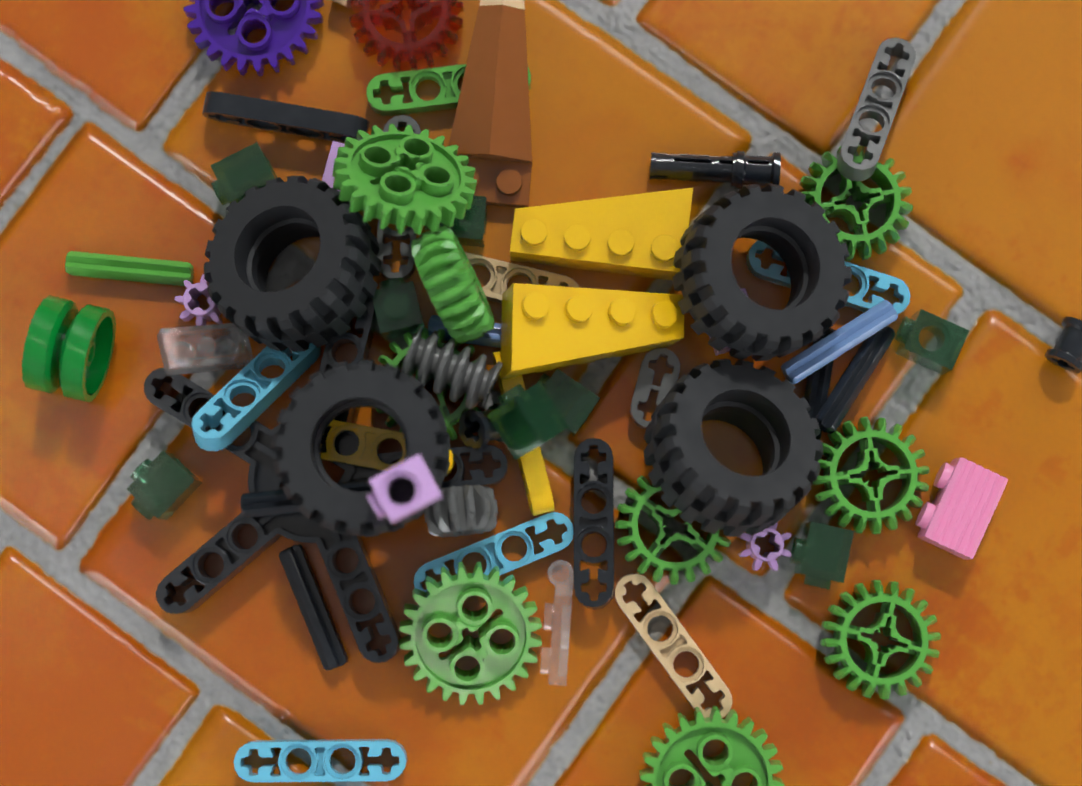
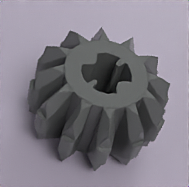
[424,485,498,538]

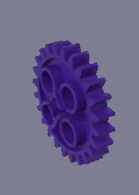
[184,0,324,76]

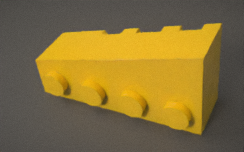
[510,187,693,280]
[500,283,684,380]

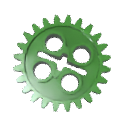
[332,124,477,235]
[399,562,542,705]
[639,706,785,786]

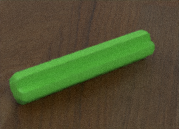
[65,251,194,286]

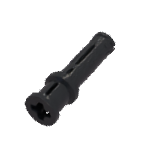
[650,151,781,189]

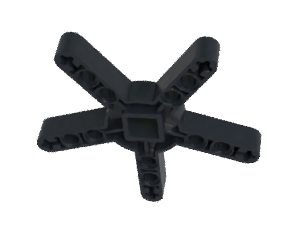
[144,297,508,663]

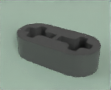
[630,348,680,429]

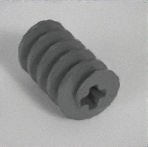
[401,327,503,410]

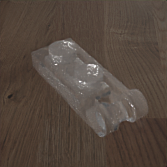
[540,560,574,686]

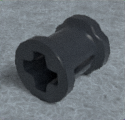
[1045,317,1082,373]
[459,403,517,449]

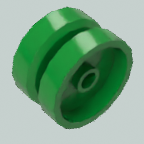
[22,295,116,403]

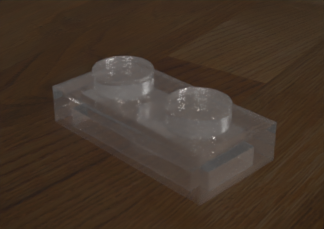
[157,323,254,376]

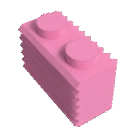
[916,457,1008,560]

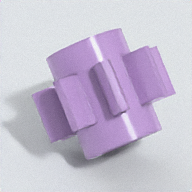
[174,274,223,330]
[738,522,792,571]

